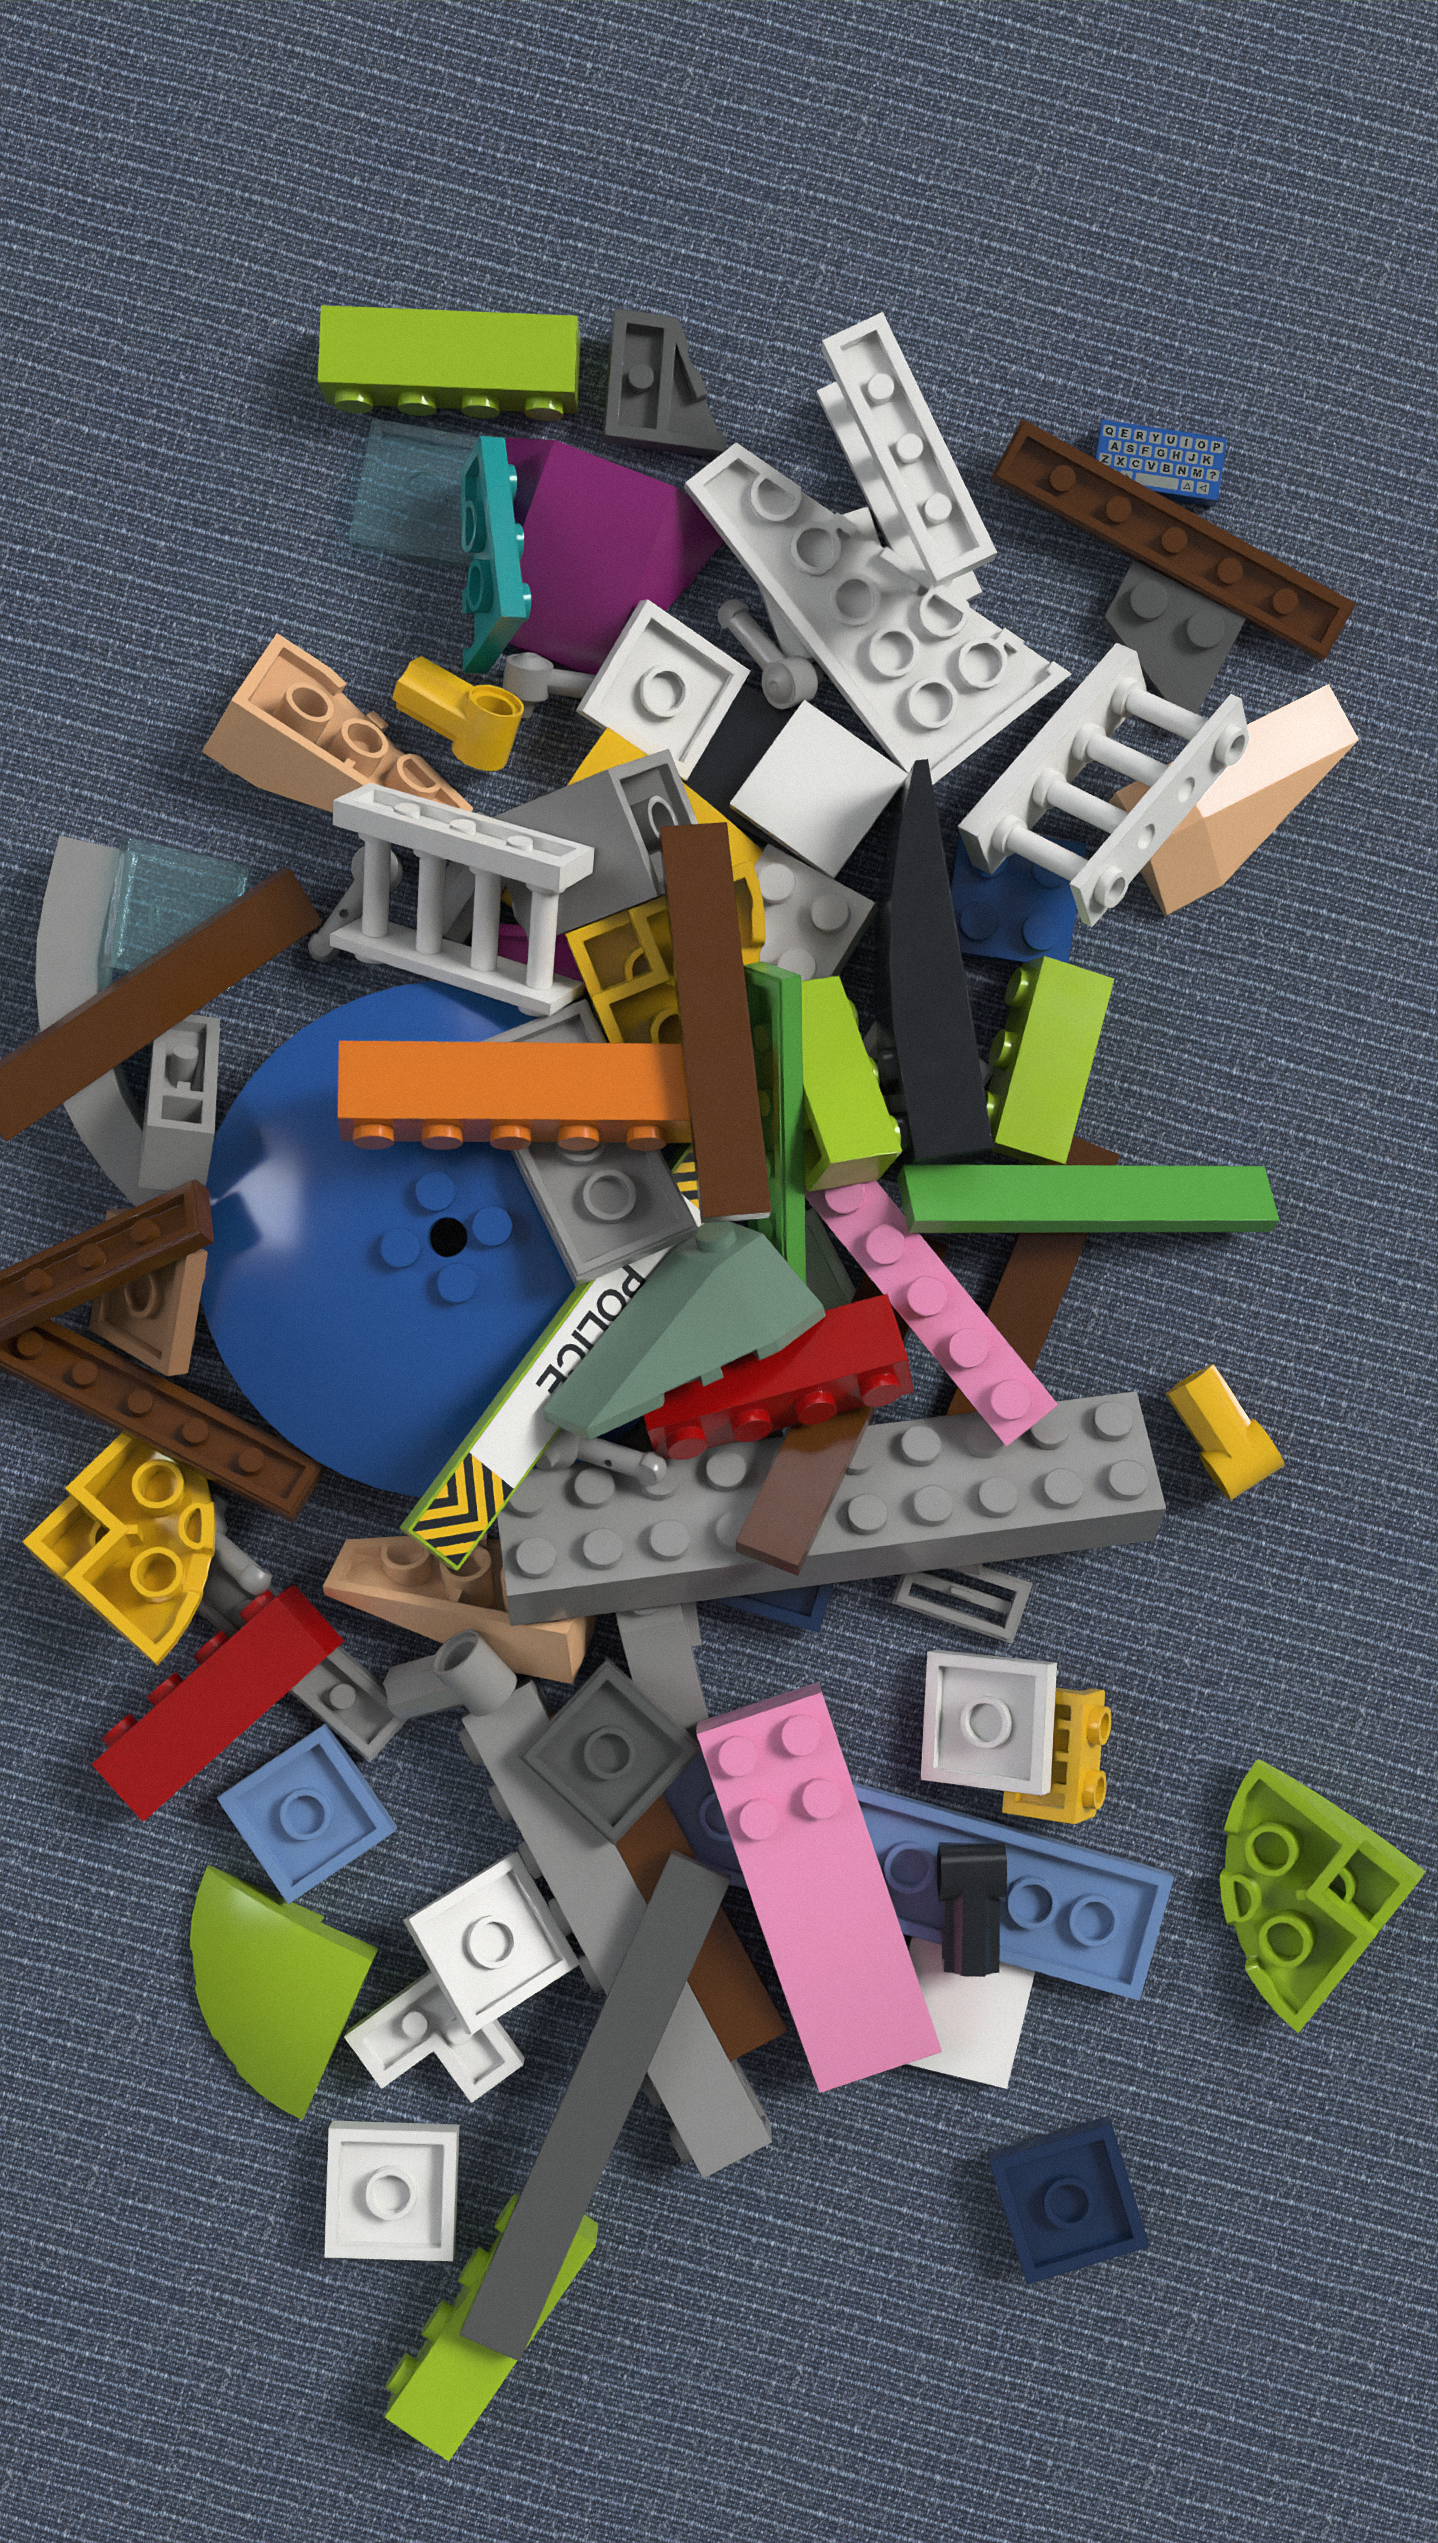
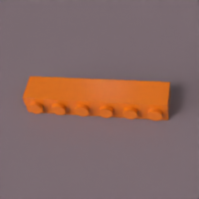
[338,1041,692,1151]

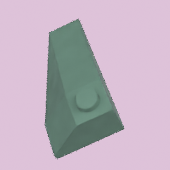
[542,1221,826,1441]

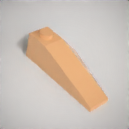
[323,1531,596,1684]

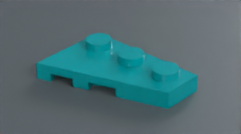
[461,436,531,674]

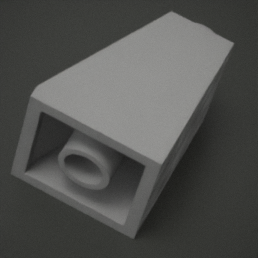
[492,749,698,940]

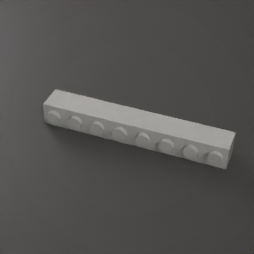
[458,1676,772,2179]

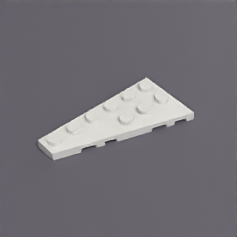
[684,443,1071,785]

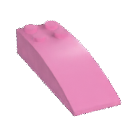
[696,1682,942,2093]

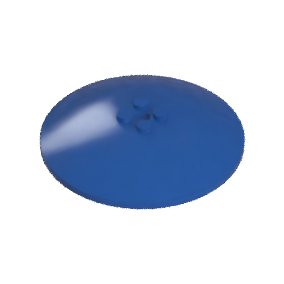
[200,981,682,1497]

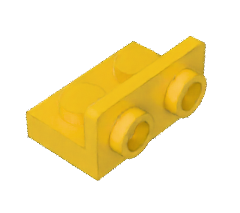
[1002,1688,1111,1824]

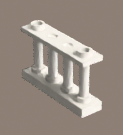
[816,312,997,602]
[958,643,1250,927]
[330,783,595,1017]

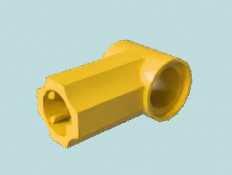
[392,656,524,771]
[1165,1364,1285,1501]

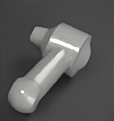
[717,599,823,709]
[502,652,596,718]
[308,846,403,963]
[536,1428,667,1486]
[211,1492,272,1596]

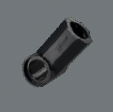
[937,1842,1007,1977]

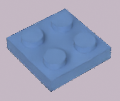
[217,1723,397,1904]

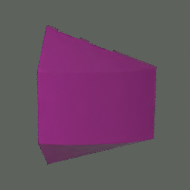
[502,437,726,675]

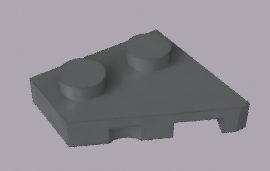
[602,308,726,458]
[1101,560,1246,714]

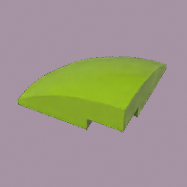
[1220,1759,1426,2033]
[190,1865,379,2120]

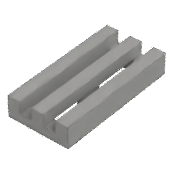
[890,1565,1033,1644]

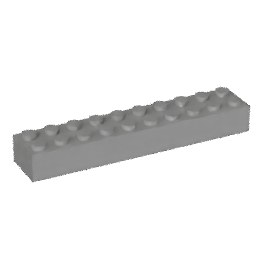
[497,1391,1166,1626]

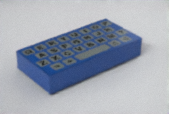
[1094,419,1227,507]

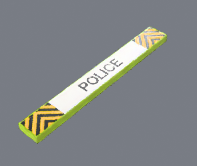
[399,1143,704,1571]

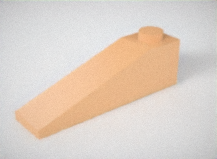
[202,633,473,813]
[1108,684,1359,917]

